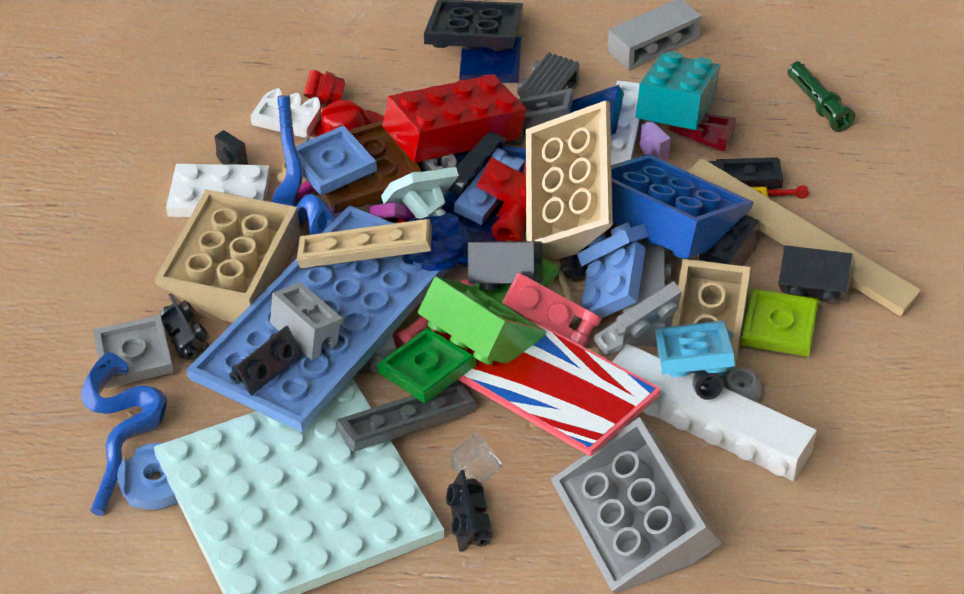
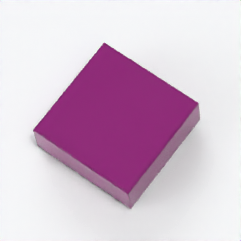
[370,202,416,223]

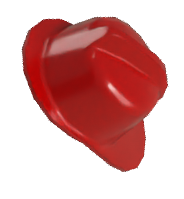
[314,99,384,137]

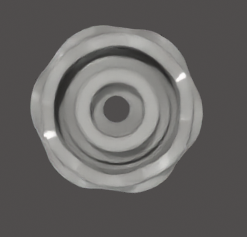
[721,368,763,402]

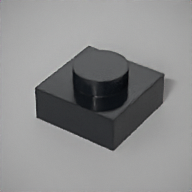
[214,130,248,165]

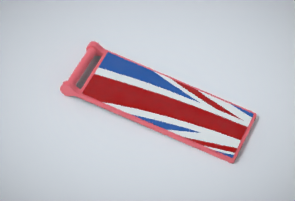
[393,279,661,456]

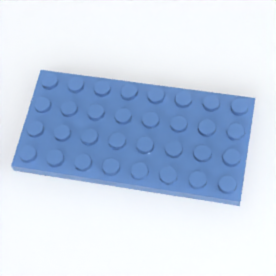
[187,205,459,433]

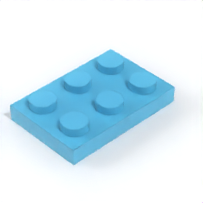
[655,321,735,377]

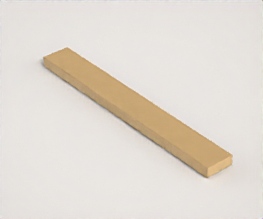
[687,158,921,317]

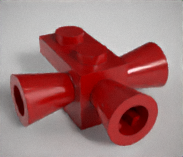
[476,157,526,241]

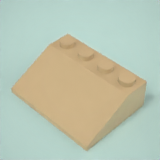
[526,101,613,261]
[154,189,301,323]

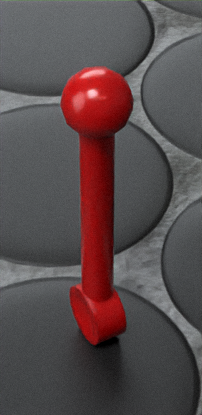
[767,185,809,199]

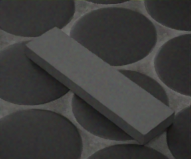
[336,381,477,452]

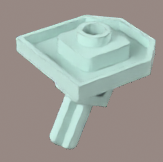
[381,167,460,242]

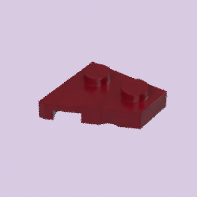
[669,113,736,152]

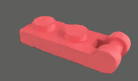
[502,273,602,348]

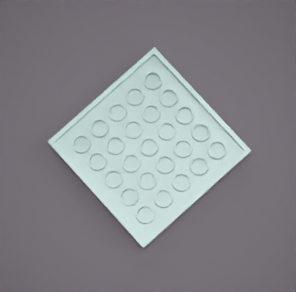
[154,378,444,594]

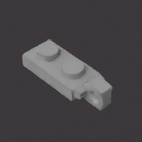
[594,281,682,356]

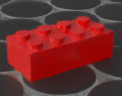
[383,74,527,163]

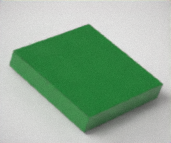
[376,328,476,404]

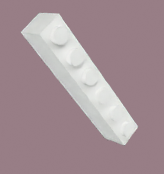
[612,343,817,482]

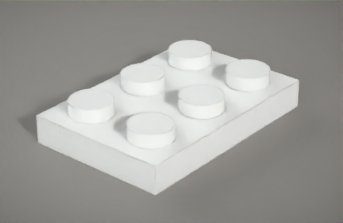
[166,164,270,217]

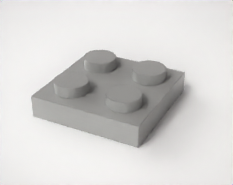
[93,315,174,388]

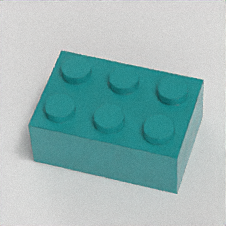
[635,52,721,130]

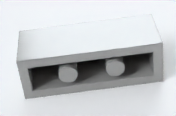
[608,0,701,71]

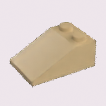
[672,259,752,367]

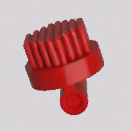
[303,70,345,106]

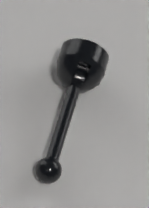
[692,370,723,400]

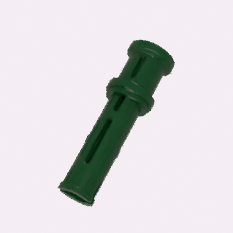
[787,61,855,132]

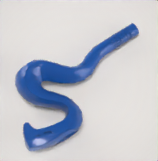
[271,95,335,235]
[81,352,168,516]

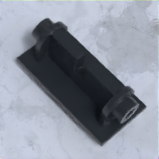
[160,293,210,360]
[229,326,302,396]
[446,470,493,552]

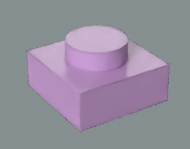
[640,121,670,162]

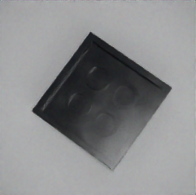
[424,0,523,51]

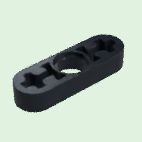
[448,130,506,197]

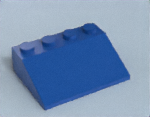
[611,154,753,259]

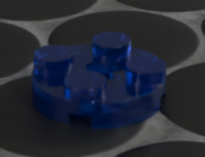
[404,213,469,271]

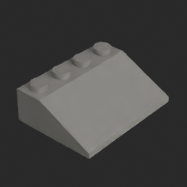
[551,417,723,594]

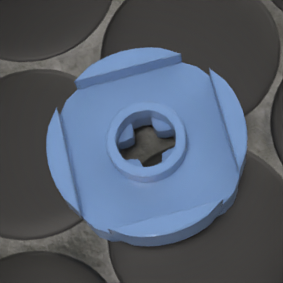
[117,443,179,510]

